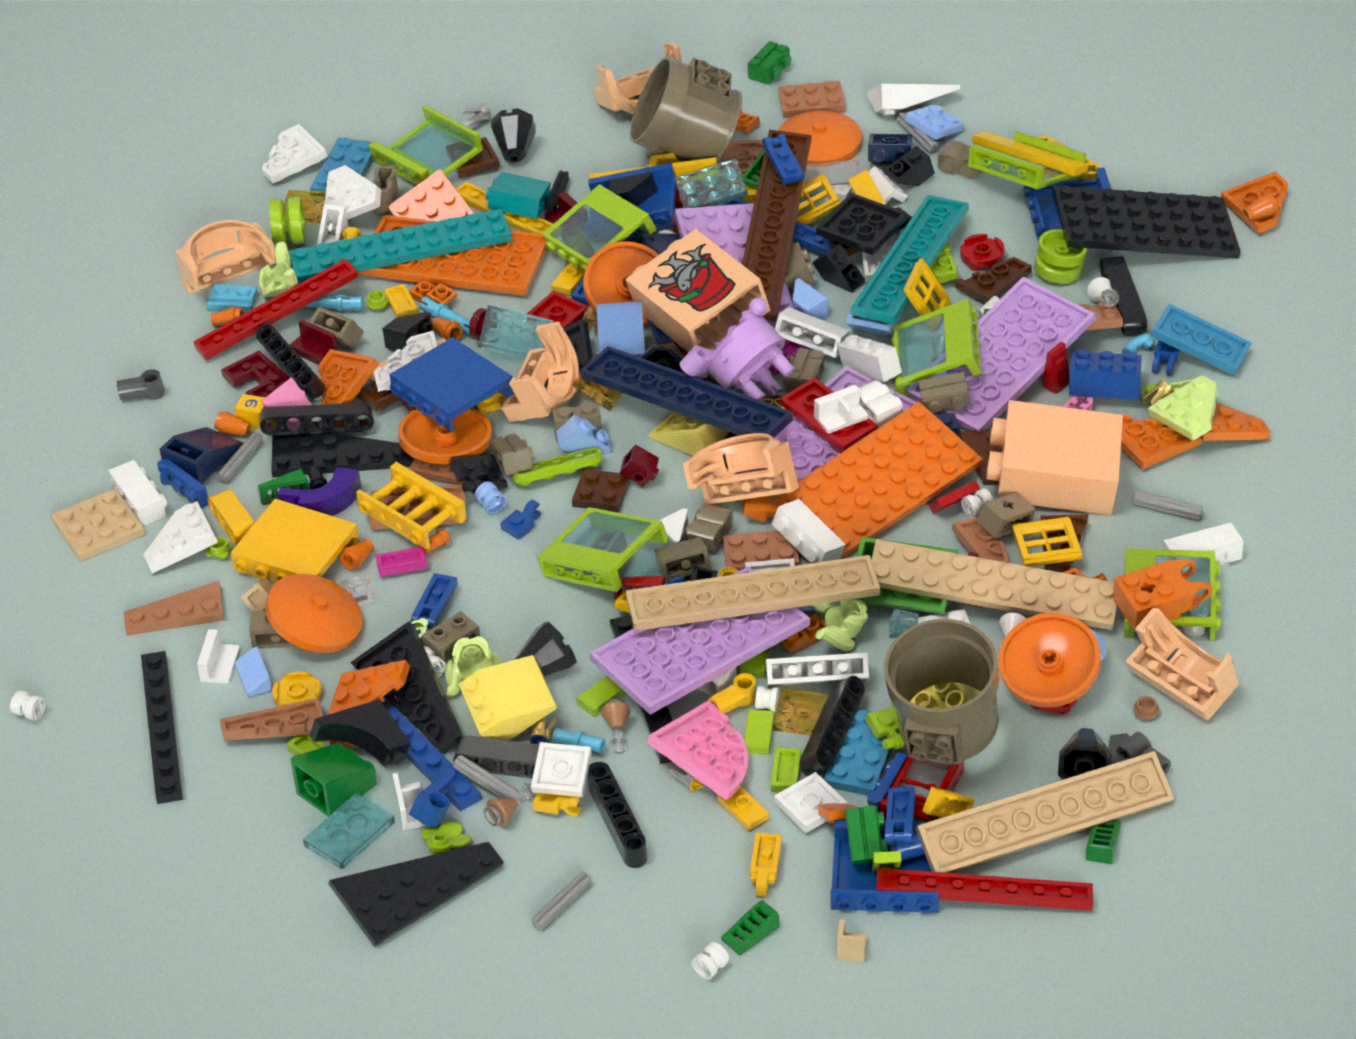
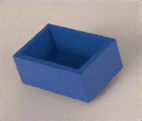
[1069,350,1142,399]

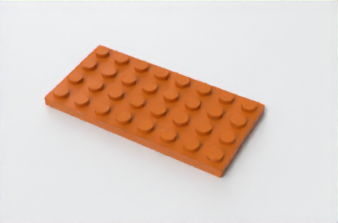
[358,215,547,296]
[777,401,983,559]

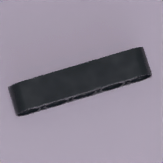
[1100,256,1147,335]
[256,324,325,399]
[259,403,374,436]
[799,676,865,776]
[587,762,647,868]

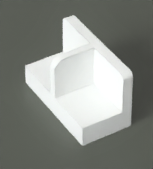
[814,385,868,433]
[392,773,425,831]

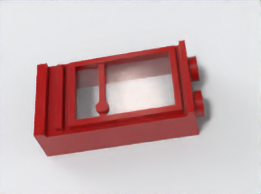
[880,757,964,822]

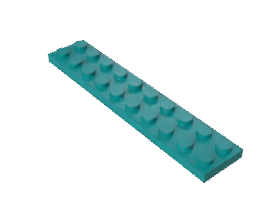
[851,195,969,324]
[288,209,512,284]

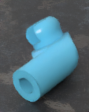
[1122,333,1155,354]

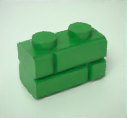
[748,41,791,85]
[845,805,888,866]

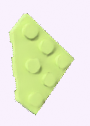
[1148,375,1218,441]

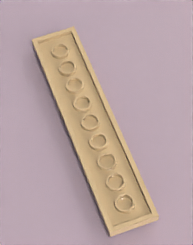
[871,539,1117,630]
[626,555,880,631]
[915,751,1174,873]

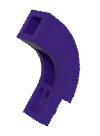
[278,467,361,516]

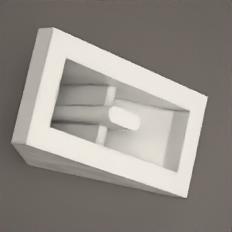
[317,204,348,245]
[659,508,689,547]

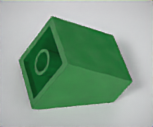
[290,743,377,819]

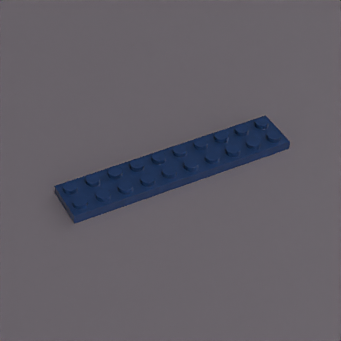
[580,346,794,437]

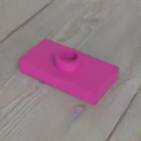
[375,547,427,577]

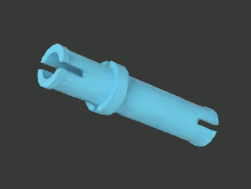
[303,294,364,312]
[419,296,470,336]

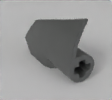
[1108,732,1171,774]

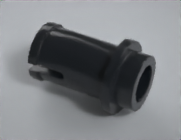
[307,466,327,490]

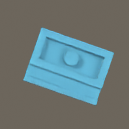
[206,284,258,313]

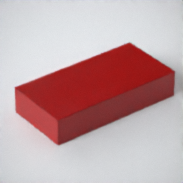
[929,481,980,514]

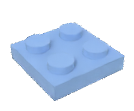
[904,104,964,140]

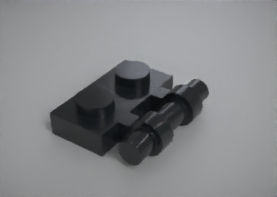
[450,454,508,494]

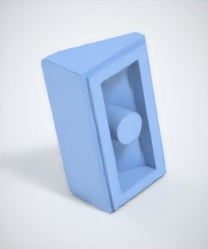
[235,646,272,697]

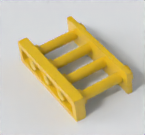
[356,462,467,550]

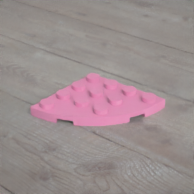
[647,700,748,800]

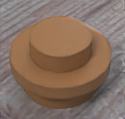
[1133,696,1159,720]

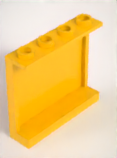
[231,499,360,583]

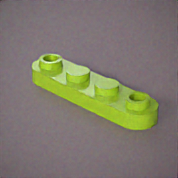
[512,448,603,486]

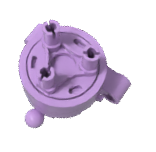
[680,297,795,400]

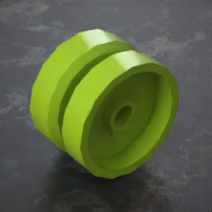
[269,197,306,247]
[1034,229,1087,284]

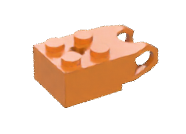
[1113,559,1212,632]

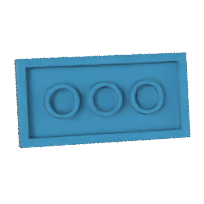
[310,138,373,196]
[1150,304,1252,375]
[824,709,892,796]

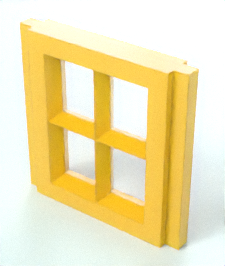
[796,173,841,225]
[904,258,951,332]
[1012,517,1082,567]

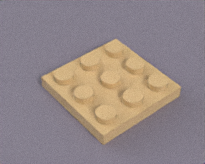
[50,488,145,562]

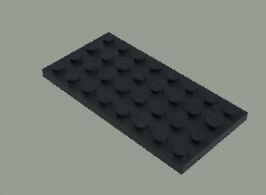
[1052,185,1241,258]

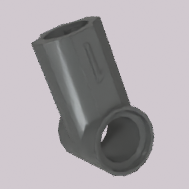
[117,369,165,400]

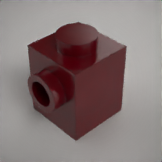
[620,444,659,487]

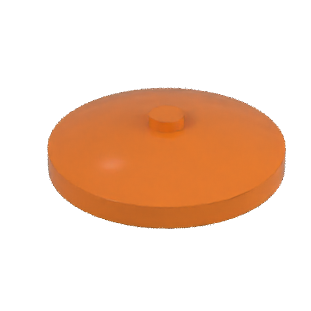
[778,110,862,168]
[583,241,659,326]
[398,408,492,464]
[265,574,363,653]
[998,613,1101,707]

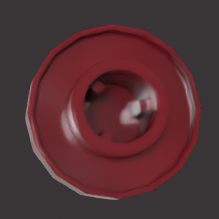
[469,308,497,342]

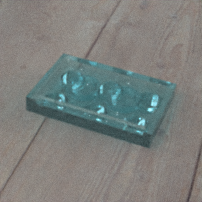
[675,158,748,208]
[478,305,554,359]
[303,793,395,869]

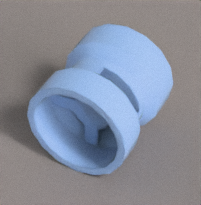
[475,481,507,514]

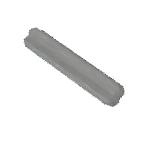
[897,112,938,153]
[217,432,263,483]
[1133,491,1203,520]
[453,755,520,801]
[532,872,592,930]

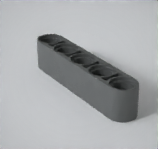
[453,736,539,779]

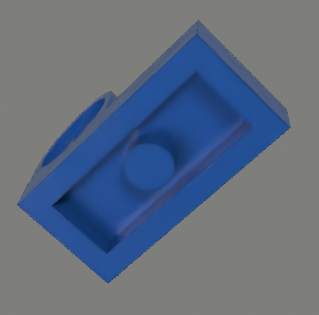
[409,773,451,828]

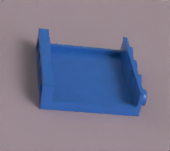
[584,162,677,244]
[1024,167,1111,238]
[389,337,514,432]
[830,820,939,913]

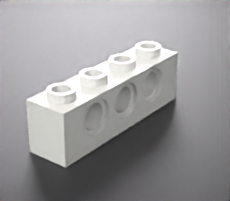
[766,653,869,686]

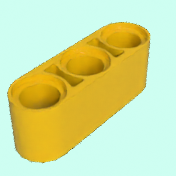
[848,169,886,205]
[207,489,254,544]

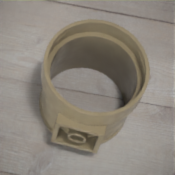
[630,56,742,162]
[884,619,999,764]

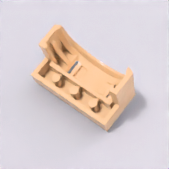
[593,42,682,114]
[176,220,276,294]
[501,322,579,422]
[683,433,799,504]
[1126,608,1239,722]

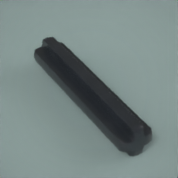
[544,170,569,213]

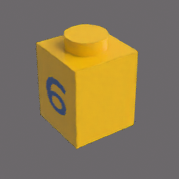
[234,394,271,430]

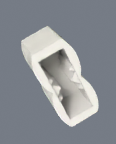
[859,380,903,428]

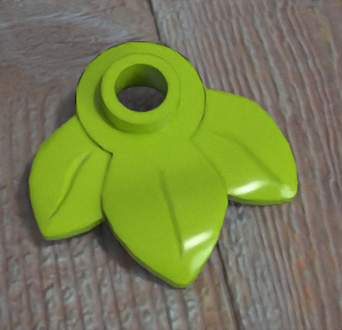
[422,821,472,855]

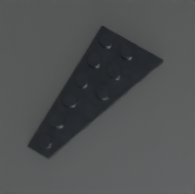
[271,433,412,478]
[350,621,463,753]
[328,842,504,947]

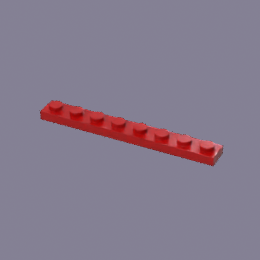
[193,259,359,360]
[876,868,1093,911]

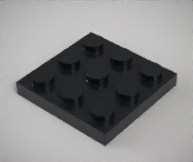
[816,193,907,255]

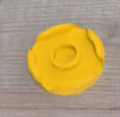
[272,671,323,707]

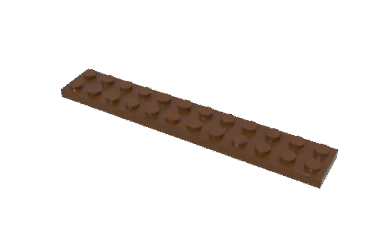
[742,129,812,322]

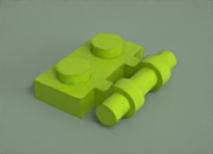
[865,707,905,750]

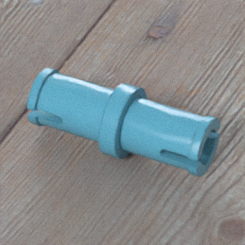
[553,728,606,754]

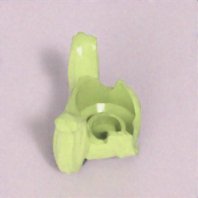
[259,241,298,298]
[811,598,868,651]
[445,636,502,697]

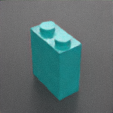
[485,172,551,219]

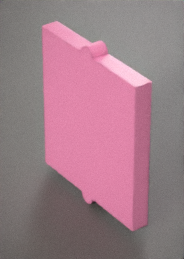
[261,377,312,422]

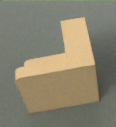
[240,579,272,611]
[837,919,867,962]

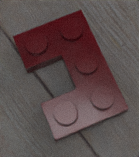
[221,350,290,397]

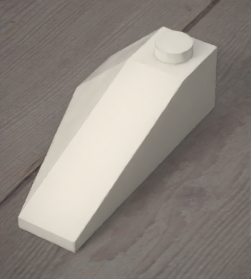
[867,84,960,116]

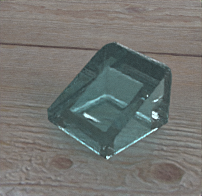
[889,609,918,638]

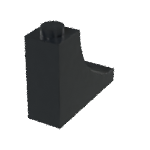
[309,699,410,766]

